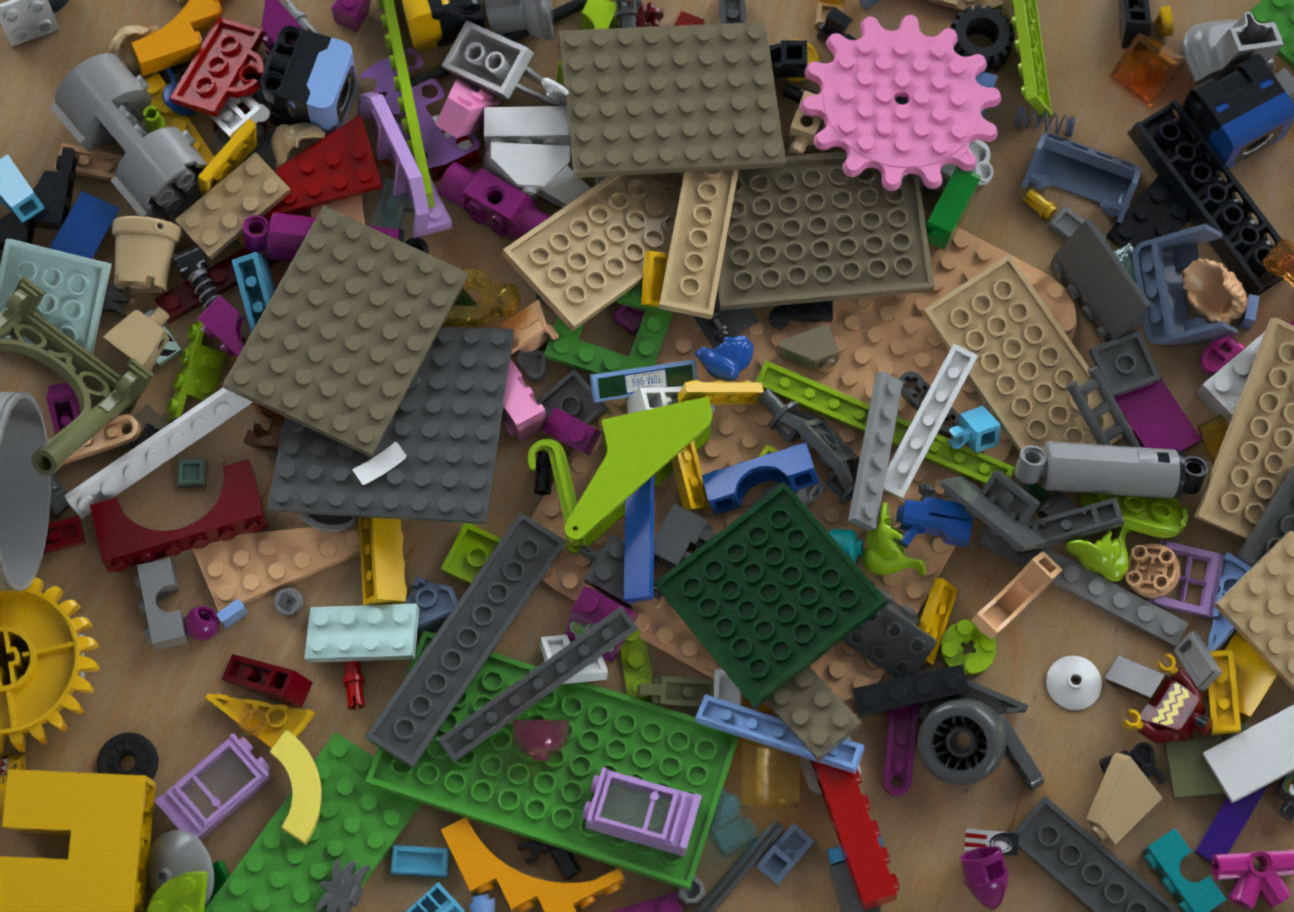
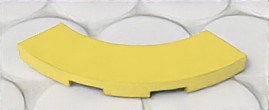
[270,730,322,845]

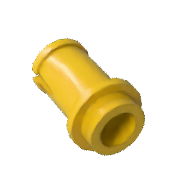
[1022,188,1057,220]

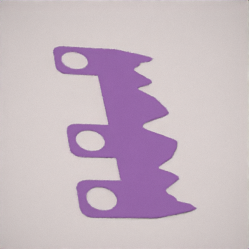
[359,48,480,168]

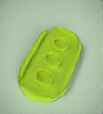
[1079,493,1188,538]

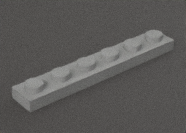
[848,371,903,531]

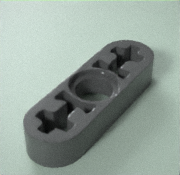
[899,371,960,437]
[998,714,1044,791]

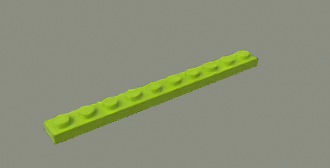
[378,0,435,208]
[755,360,1015,486]

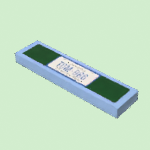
[590,359,698,403]

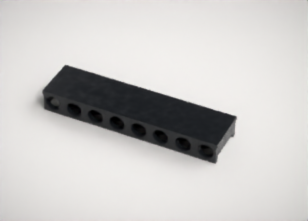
[1127,99,1294,296]

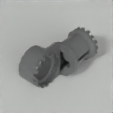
[615,0,642,28]

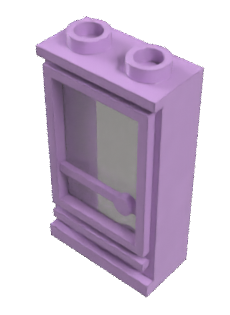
[154,733,273,841]
[582,767,702,857]

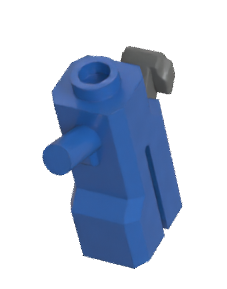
[896,484,973,548]

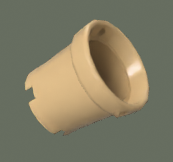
[112,216,183,294]

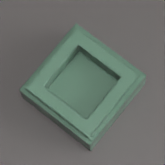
[177,459,207,488]

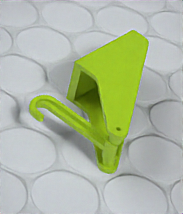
[528,397,713,554]

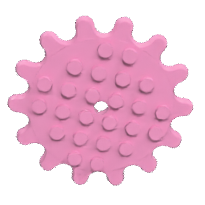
[800,15,1001,191]

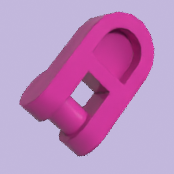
[1199,336,1246,375]

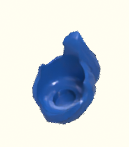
[694,335,754,381]

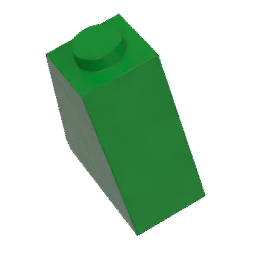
[926,166,981,250]

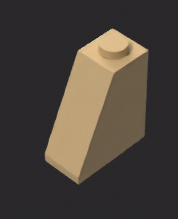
[1086,752,1162,844]

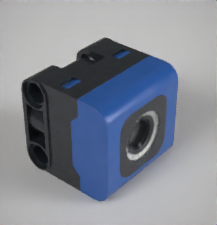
[1178,54,1294,173]

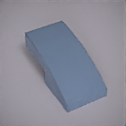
[756,822,816,885]

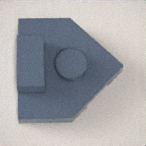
[403,576,458,633]

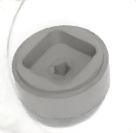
[274,587,303,616]

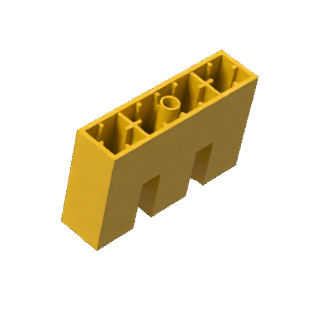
[0,769,156,912]

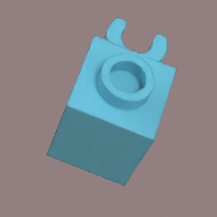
[948,406,1001,453]

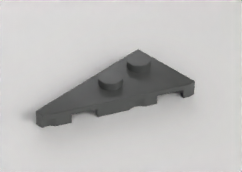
[917,668,1029,720]

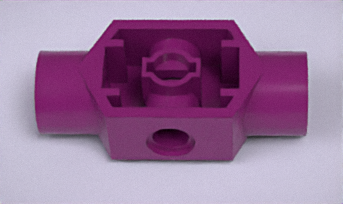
[437,162,551,240]

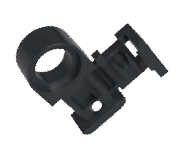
[817,7,858,42]

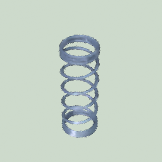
[1015,106,1076,137]

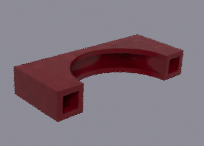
[90,459,269,573]

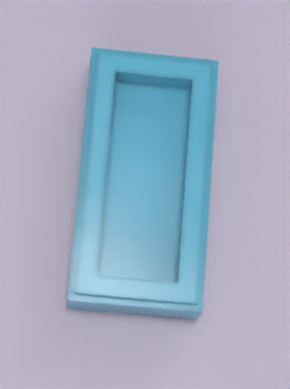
[390,845,450,878]

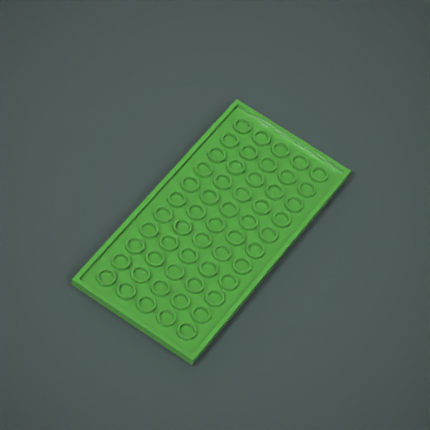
[365,630,739,891]

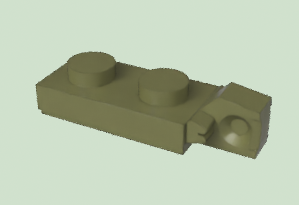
[637,676,714,708]

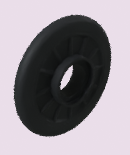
[97,733,159,780]

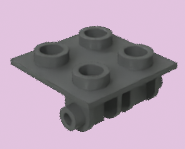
[693,289,759,348]

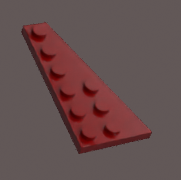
[263,114,383,221]

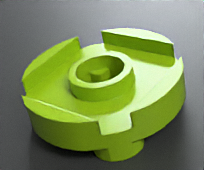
[940,619,996,676]

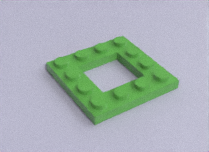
[543,281,673,375]

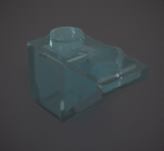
[711,788,757,859]

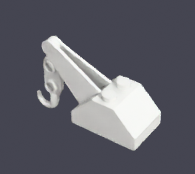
[442,20,569,106]
[483,142,609,208]

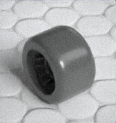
[917,698,1007,786]

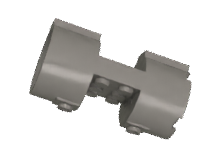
[50,53,208,220]

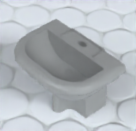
[485,0,555,40]
[1182,11,1284,84]

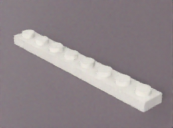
[64,388,253,519]

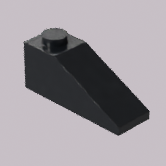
[1119,0,1152,50]

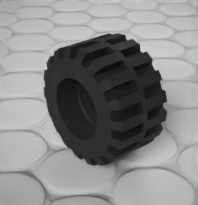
[950,4,1015,73]

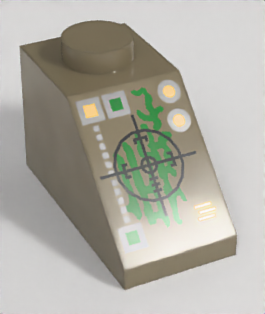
[776,324,840,370]

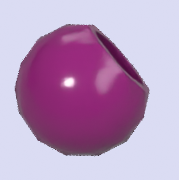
[184,606,220,641]

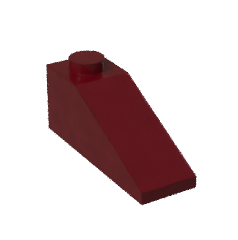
[222,654,313,708]

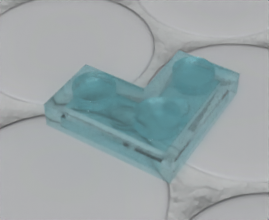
[372,178,415,229]

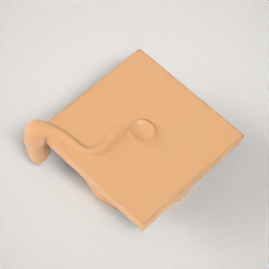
[501,299,559,354]

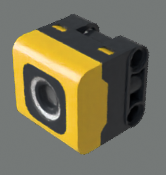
[400,0,486,51]

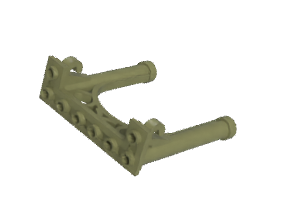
[0,277,154,476]

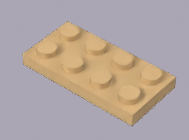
[175,152,291,260]

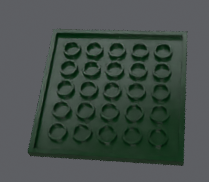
[654,482,888,709]

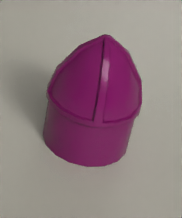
[960,846,1009,909]

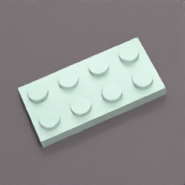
[305,604,420,663]

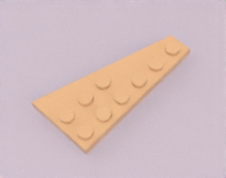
[193,523,360,612]

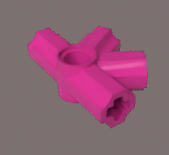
[1211,850,1294,909]

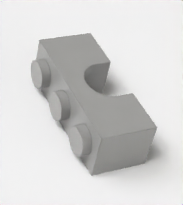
[134,558,189,650]

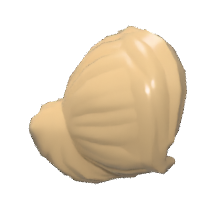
[108,25,159,72]
[271,122,326,169]

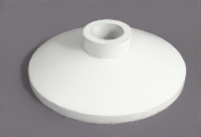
[1046,656,1102,711]

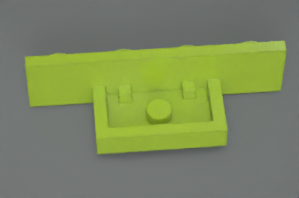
[166,321,225,423]

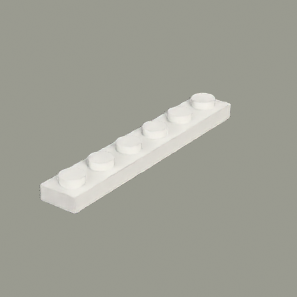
[883,344,978,500]

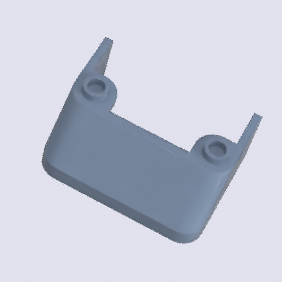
[1021,132,1141,223]
[1133,224,1239,345]

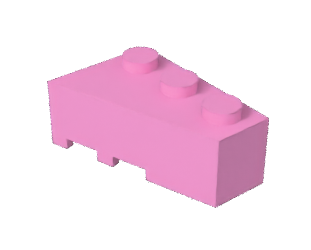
[435,76,500,138]
[503,360,547,442]

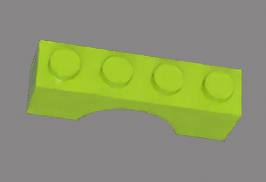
[556,0,619,85]

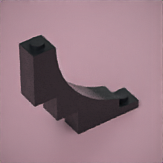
[0,147,79,250]

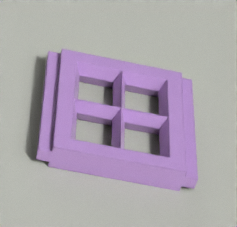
[1148,540,1225,619]

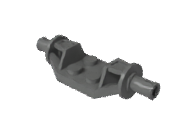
[758,388,859,505]

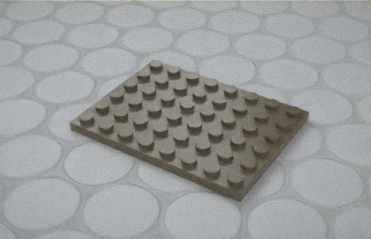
[558,22,786,178]
[718,151,934,311]
[223,205,469,458]

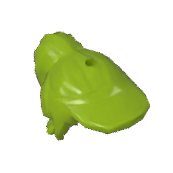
[861,502,927,576]
[1064,527,1132,582]

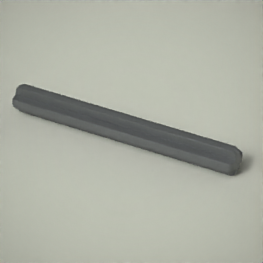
[693,819,785,912]

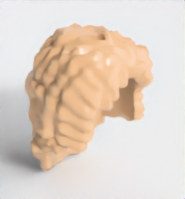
[1183,259,1248,325]

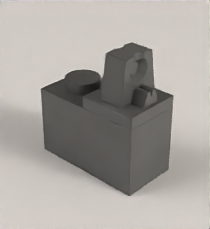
[654,504,716,570]

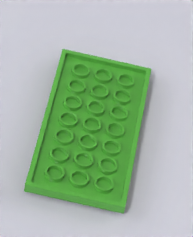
[204,732,422,912]

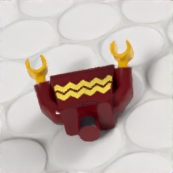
[1122,654,1213,744]

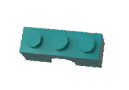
[1143,828,1227,912]

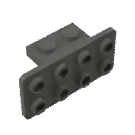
[939,470,1046,552]
[842,589,936,679]

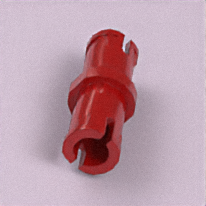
[342,661,365,710]

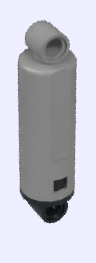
[1014,441,1208,499]

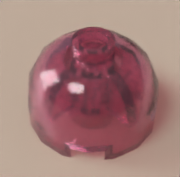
[513,719,569,761]

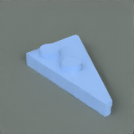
[1207,552,1252,651]

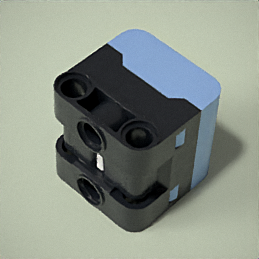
[260,26,358,137]

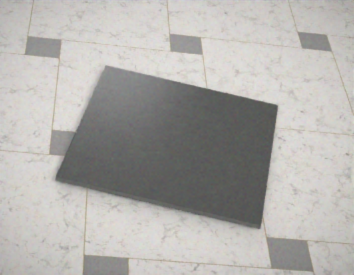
[267,326,514,524]

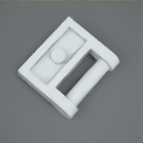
[209,95,270,138]

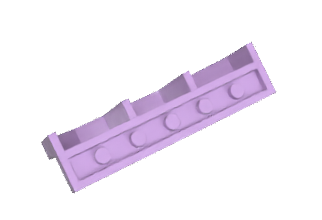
[357,91,452,238]

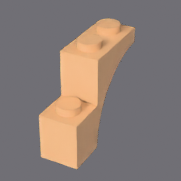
[971,551,1062,639]

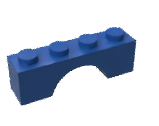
[702,443,819,516]

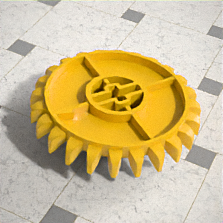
[0,577,100,754]

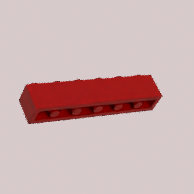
[810,760,900,911]

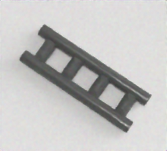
[1066,366,1141,447]

